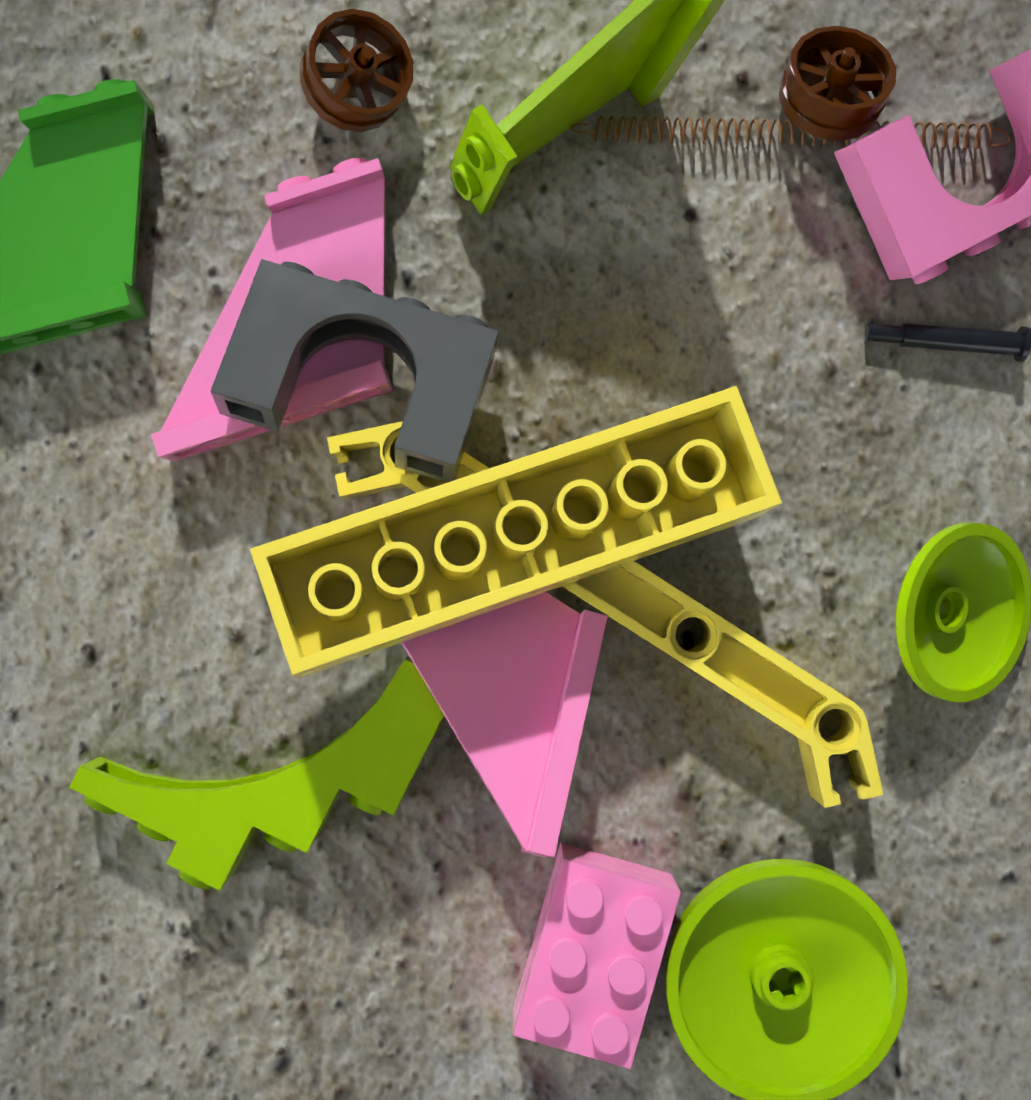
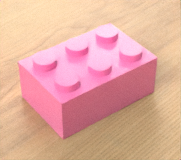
[513,842,681,1069]

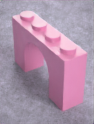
[834,49,1031,284]

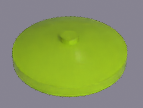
[664,859,908,1100]

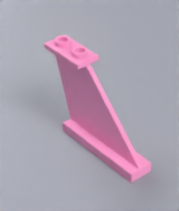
[151,158,394,462]
[401,592,608,857]

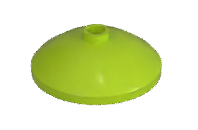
[895,522,1031,703]

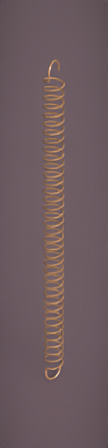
[570,115,1011,150]

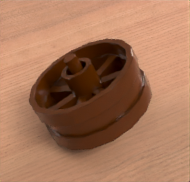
[300,9,413,133]
[779,26,896,141]

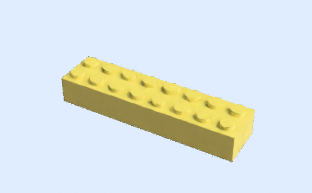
[250,386,782,678]

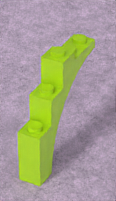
[69,655,444,891]

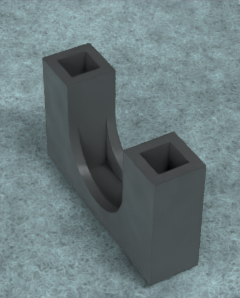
[210,259,499,483]

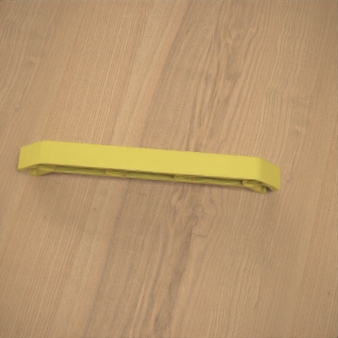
[327,421,884,808]

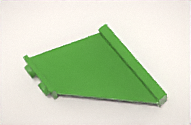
[0,79,155,355]

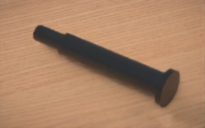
[865,323,1031,362]

